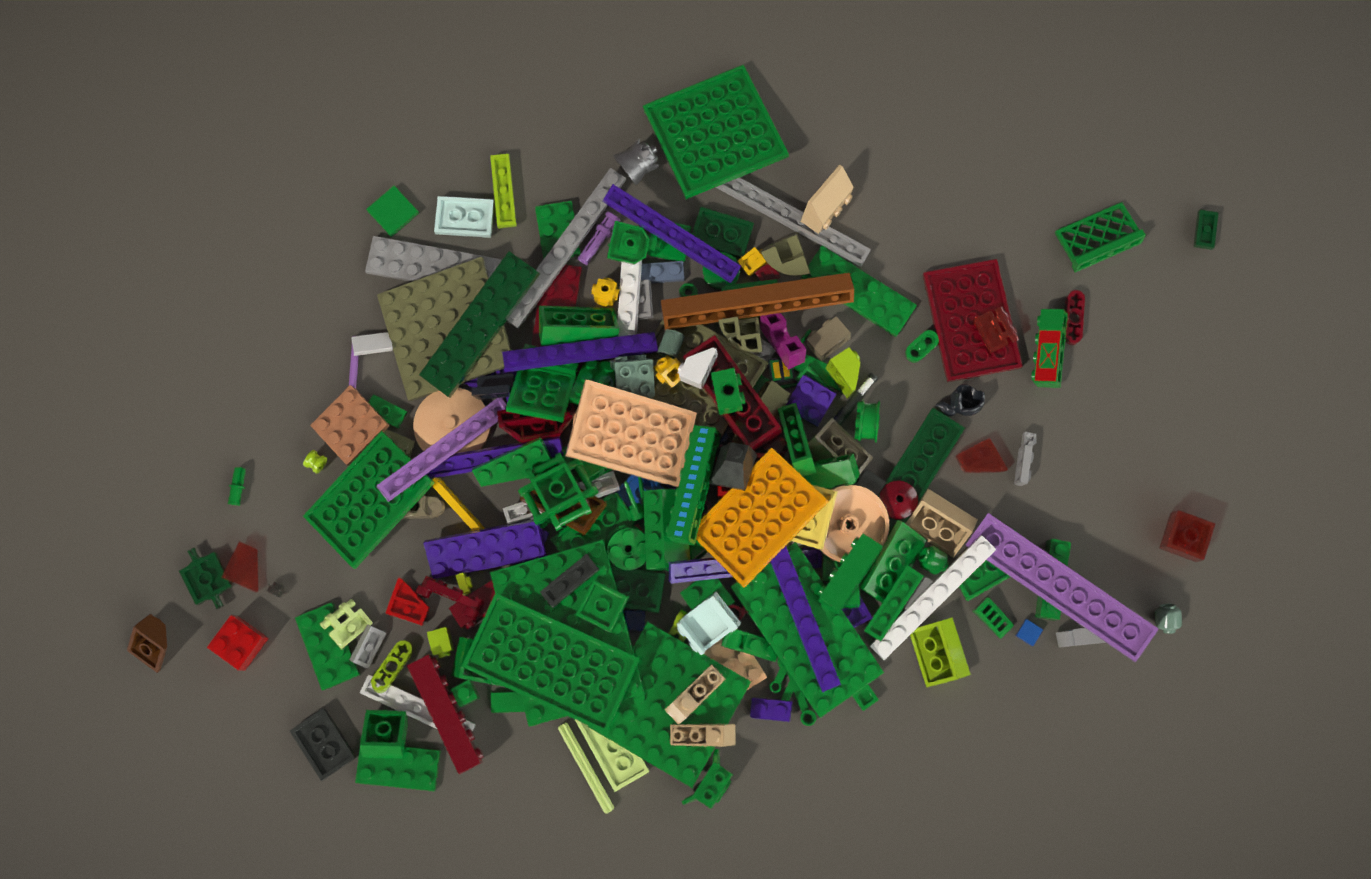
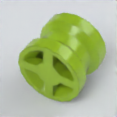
[303,450,327,474]

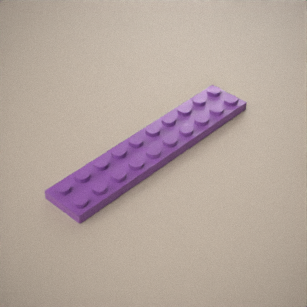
[965,513,1159,662]

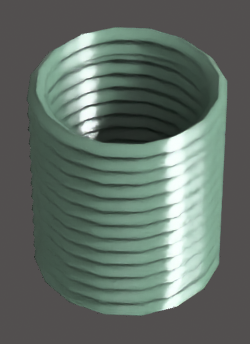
[657,329,685,359]

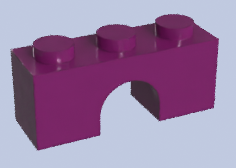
[760,313,806,370]

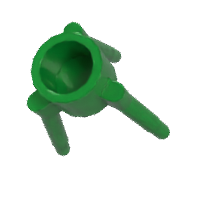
[614,477,644,522]

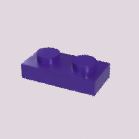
[750,697,792,722]

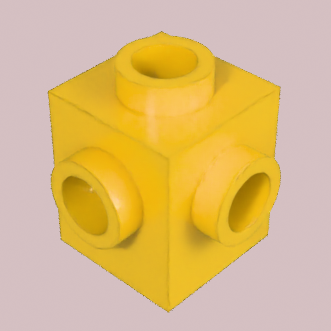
[591,277,620,306]
[653,355,681,387]

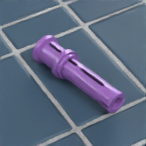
[577,211,620,265]

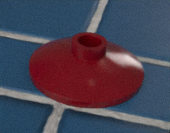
[879,481,918,519]

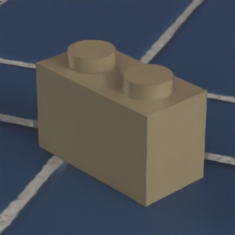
[807,316,851,361]

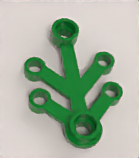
[769,658,816,726]

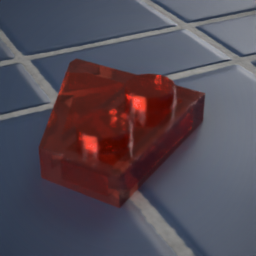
[955,438,1008,473]
[221,541,258,593]

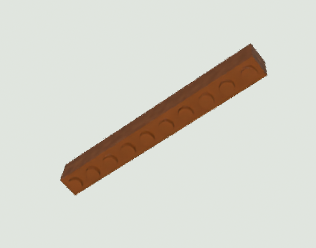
[661,273,854,330]

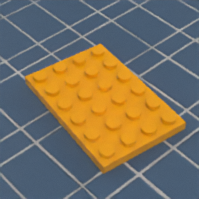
[696,448,829,588]

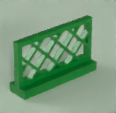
[1055,202,1146,273]

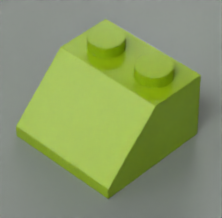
[826,347,861,399]

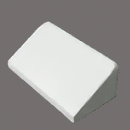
[351,332,393,356]

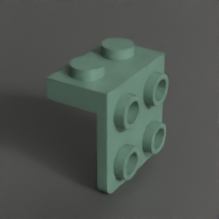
[610,355,655,398]

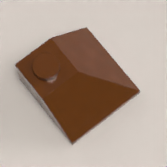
[127,614,167,673]

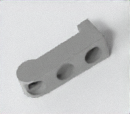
[1056,628,1106,648]

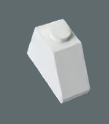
[678,348,718,389]

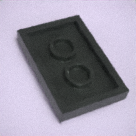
[290,708,357,781]

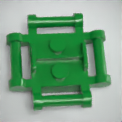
[518,452,599,531]

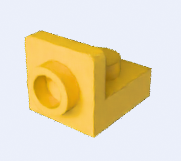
[738,247,767,276]

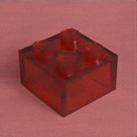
[1159,510,1215,562]

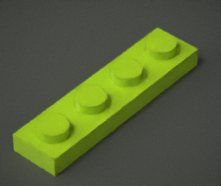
[490,153,517,228]

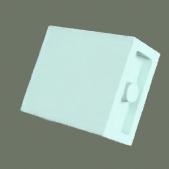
[677,592,741,655]

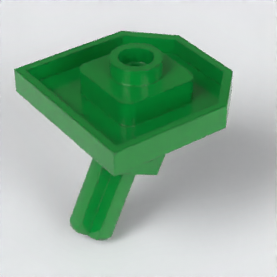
[607,221,650,265]

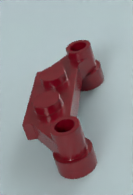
[415,576,484,620]

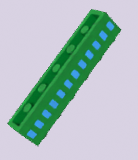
[666,425,722,546]

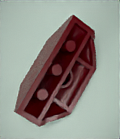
[497,402,576,443]

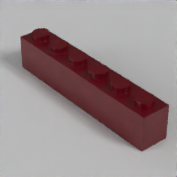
[407,655,484,775]

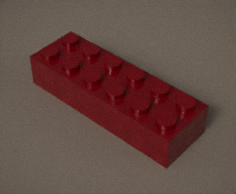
[683,335,782,451]

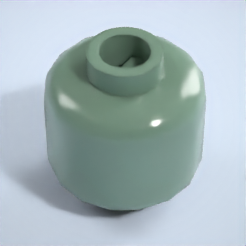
[1155,603,1182,634]

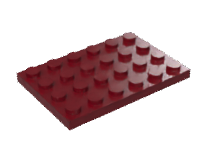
[922,259,1023,382]

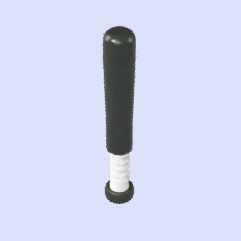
[833,373,878,426]

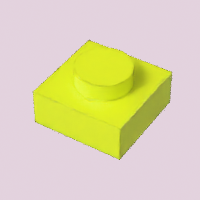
[456,573,473,595]

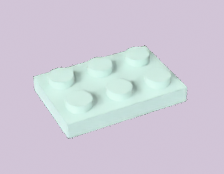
[434,196,494,238]

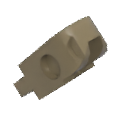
[402,496,445,519]

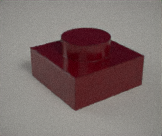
[754,263,781,281]

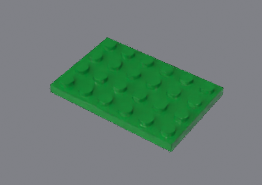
[303,431,435,569]

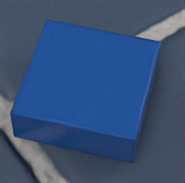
[1015,619,1043,646]

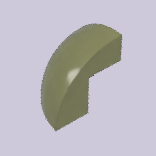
[761,232,810,276]
[719,317,763,353]

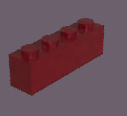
[449,580,495,629]

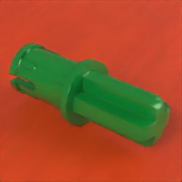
[227,467,246,506]

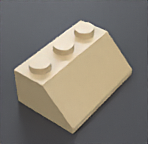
[801,165,854,234]
[906,489,978,558]

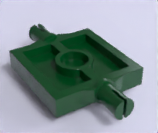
[179,548,233,610]

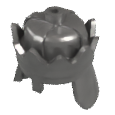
[613,139,659,185]

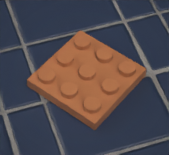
[310,385,390,466]

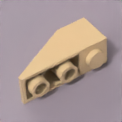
[665,665,725,725]
[670,724,736,746]

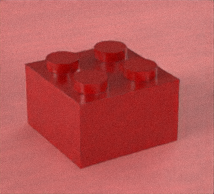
[207,615,269,671]

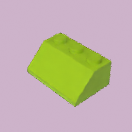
[910,617,971,687]

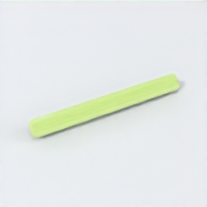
[558,723,614,813]

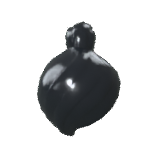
[936,384,985,416]

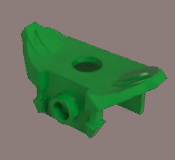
[681,749,733,809]

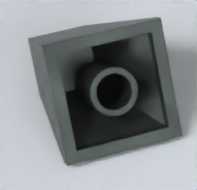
[709,442,757,491]

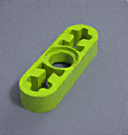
[371,640,412,693]

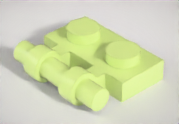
[320,599,373,649]

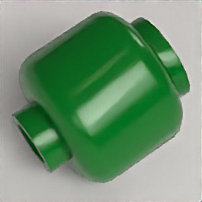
[918,546,949,575]

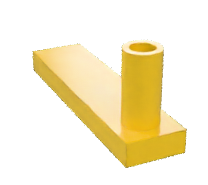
[432,477,486,532]

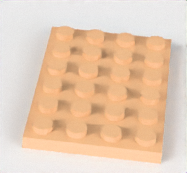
[565,379,697,488]

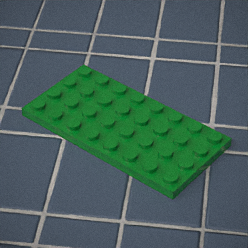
[730,542,884,718]
[461,593,640,734]

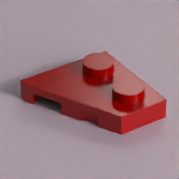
[385,578,430,626]

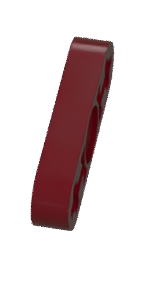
[1065,290,1085,345]

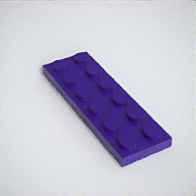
[423,520,547,579]

